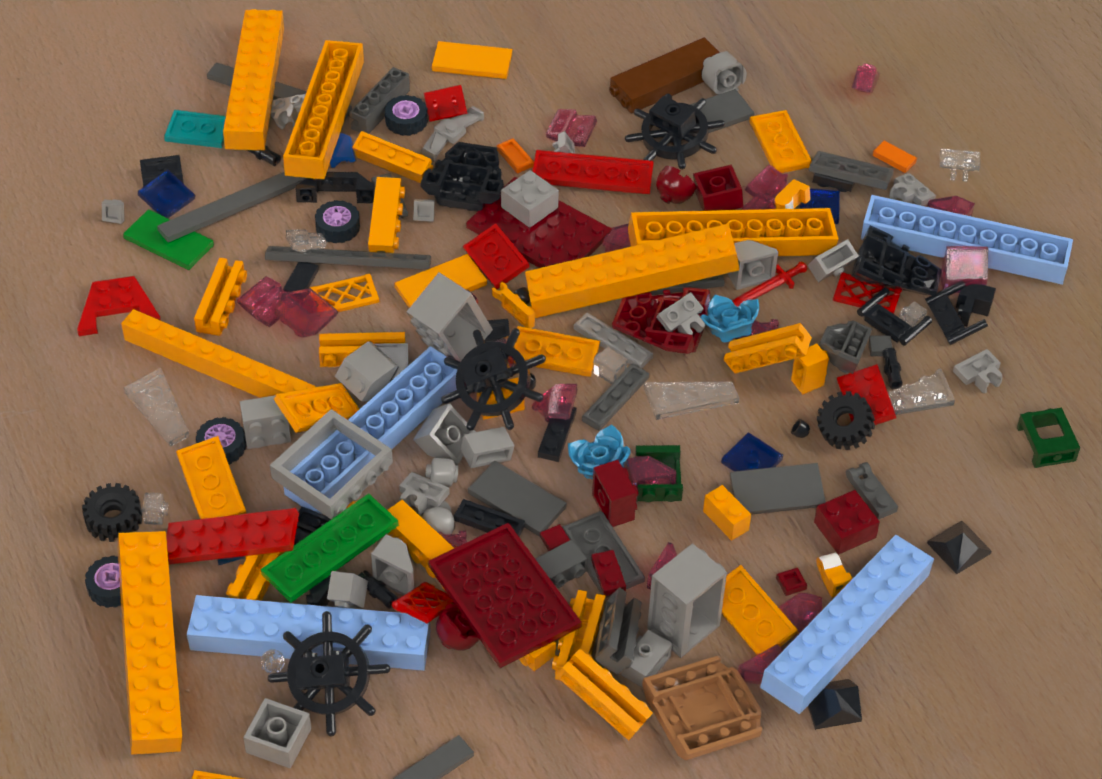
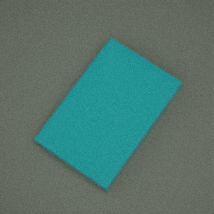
[164,110,226,148]

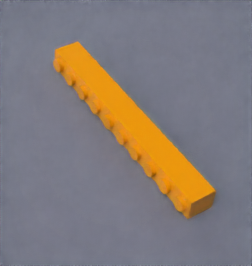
[121,309,316,398]
[387,500,556,672]

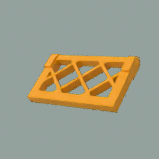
[309,273,380,317]

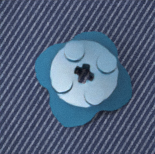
[700,294,759,342]
[568,424,631,480]

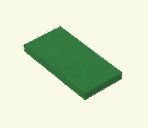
[123,209,214,270]

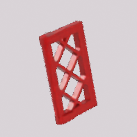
[833,272,902,314]
[392,582,454,624]

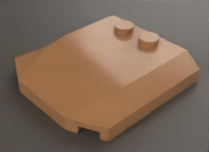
[642,656,762,760]

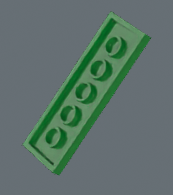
[261,493,399,603]

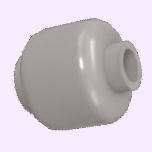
[425,457,458,487]

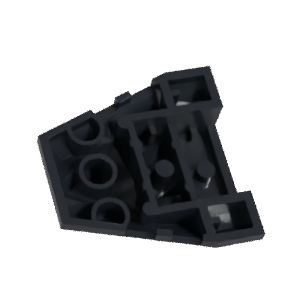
[420,142,504,211]
[851,225,942,296]

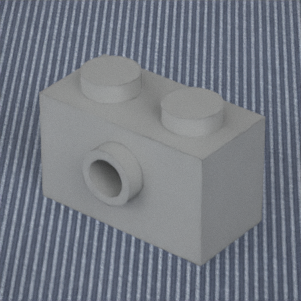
[807,239,859,283]
[460,427,515,468]
[327,571,368,609]
[621,630,672,688]

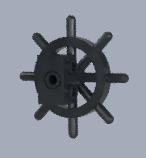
[625,94,725,170]
[441,328,546,431]
[268,611,391,736]

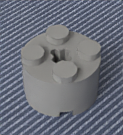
[702,51,747,95]

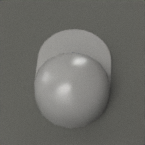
[421,501,455,538]

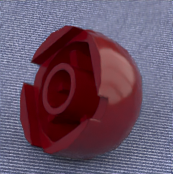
[656,165,697,204]
[436,604,480,651]

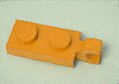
[492,282,535,328]

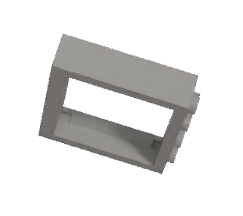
[270,409,393,519]

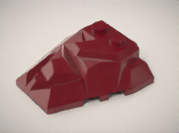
[612,287,710,354]

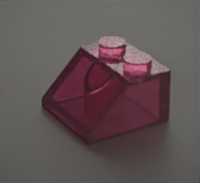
[941,246,988,293]
[274,288,339,337]

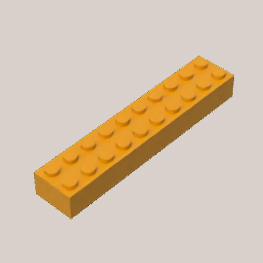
[223,9,284,150]
[283,40,364,179]
[628,208,838,256]
[525,224,740,318]
[118,531,182,755]

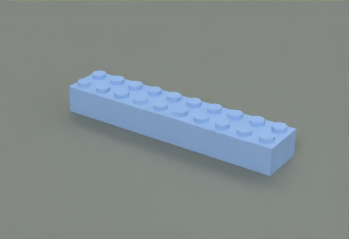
[861,195,1073,285]
[284,346,457,514]
[760,535,934,714]
[187,595,431,671]

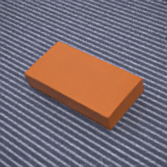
[497,138,534,174]
[872,140,917,173]

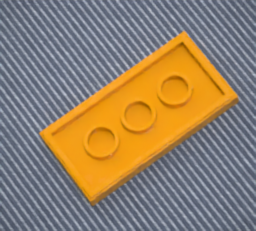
[432,41,513,79]
[749,110,812,174]
[394,254,487,308]
[508,326,600,377]
[274,383,359,433]
[176,436,247,519]
[722,565,799,661]

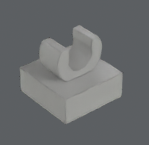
[552,131,575,153]
[102,199,124,224]
[413,199,435,221]

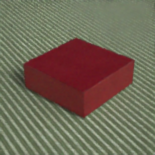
[540,524,570,551]
[776,567,807,596]

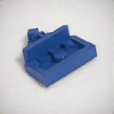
[330,133,356,168]

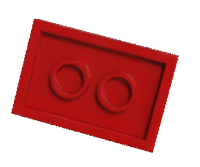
[463,224,530,290]
[837,364,896,425]

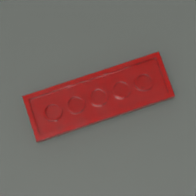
[532,150,654,195]
[166,508,299,565]

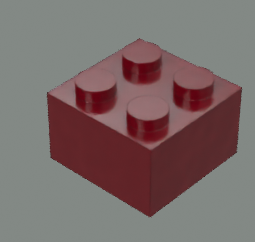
[693,164,744,211]
[592,460,638,527]
[814,490,880,555]

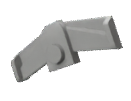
[420,106,484,161]

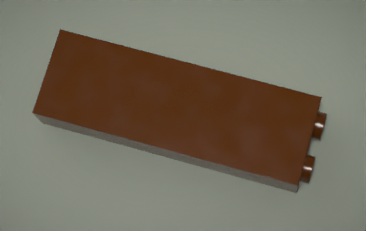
[609,37,720,114]

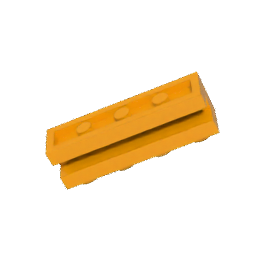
[352,131,434,184]
[368,177,405,253]
[194,257,247,336]
[723,323,812,373]
[319,332,406,367]
[226,551,286,601]
[552,590,605,681]
[556,648,653,741]

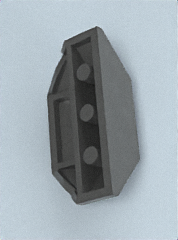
[819,320,872,374]

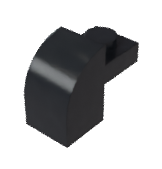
[956,284,996,327]

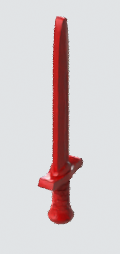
[732,261,807,307]

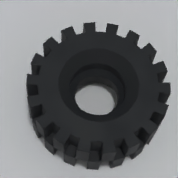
[817,391,875,450]
[82,483,142,542]

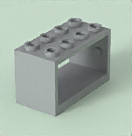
[407,272,493,362]
[647,543,727,658]

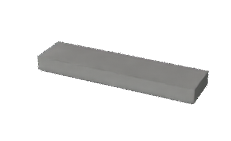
[574,313,653,369]

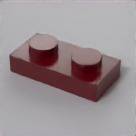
[591,550,626,596]

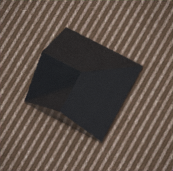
[927,521,992,574]
[808,679,862,730]

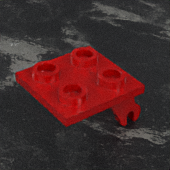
[424,85,467,122]

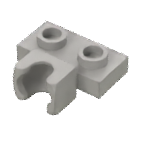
[270,94,306,129]
[889,173,936,206]
[657,292,705,335]
[953,349,1003,393]
[399,472,450,516]

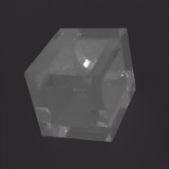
[593,347,628,384]

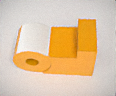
[775,179,811,209]
[816,552,853,598]

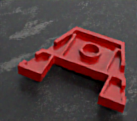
[77,276,161,336]

